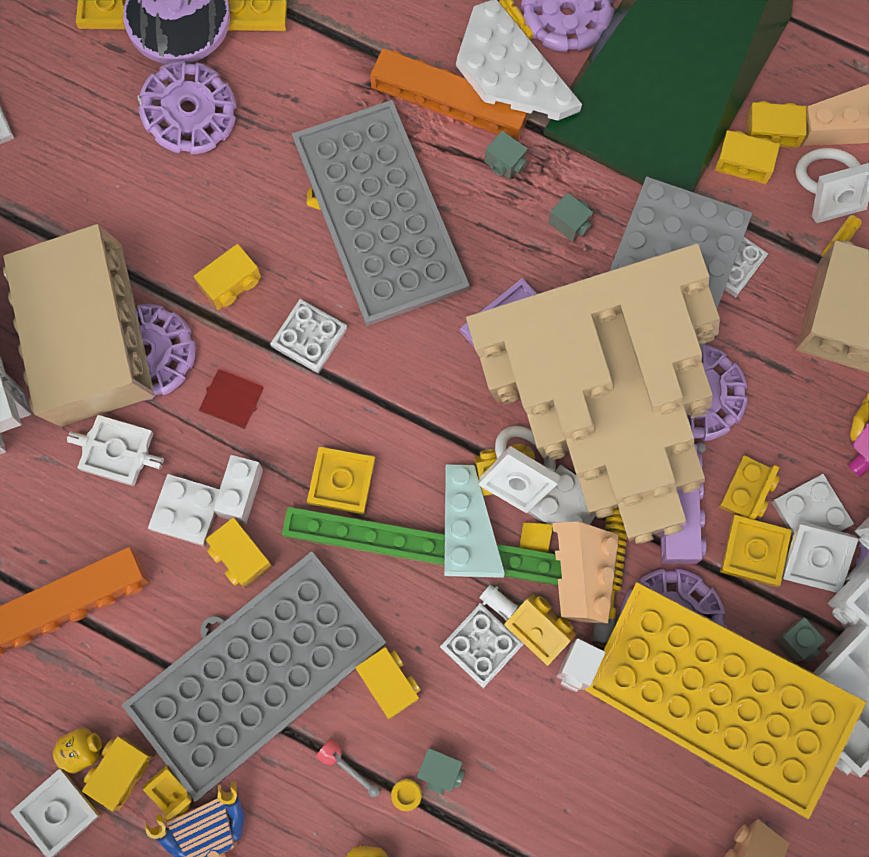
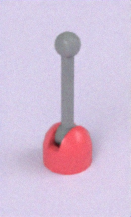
[315,738,380,797]

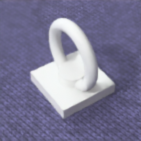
[796,148,869,223]
[478,426,560,513]

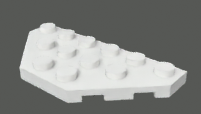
[456,0,582,121]

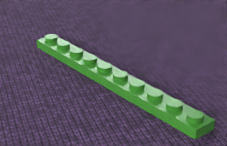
[282,507,562,586]

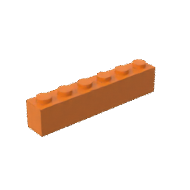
[370,48,529,141]
[0,547,149,657]

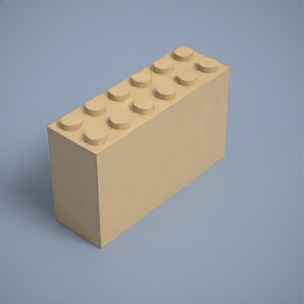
[3,224,155,427]
[795,240,869,373]

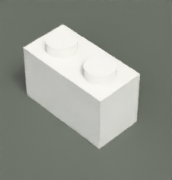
[213,455,263,524]
[556,639,605,692]

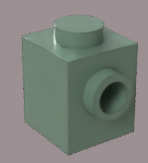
[484,131,528,180]
[548,193,593,242]
[774,617,825,663]
[417,748,465,795]

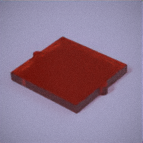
[199,369,264,429]

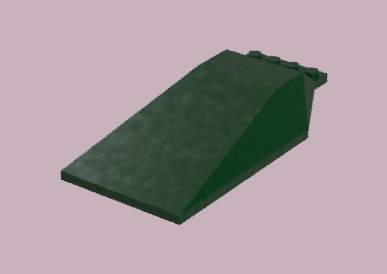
[543,0,793,192]

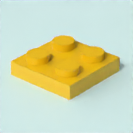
[307,447,375,514]
[720,515,792,588]

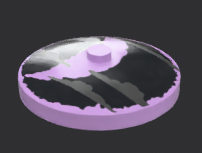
[123,0,230,64]

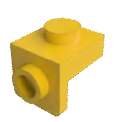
[143,765,191,822]

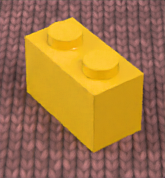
[746,101,806,148]
[714,130,780,184]
[193,243,261,310]
[205,517,273,589]
[355,647,421,720]
[82,736,154,811]

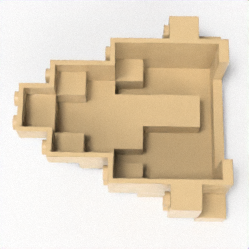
[466,243,720,544]

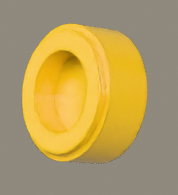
[391,779,422,811]

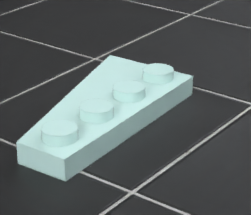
[444,464,505,578]

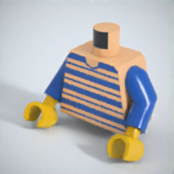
[145,781,245,857]

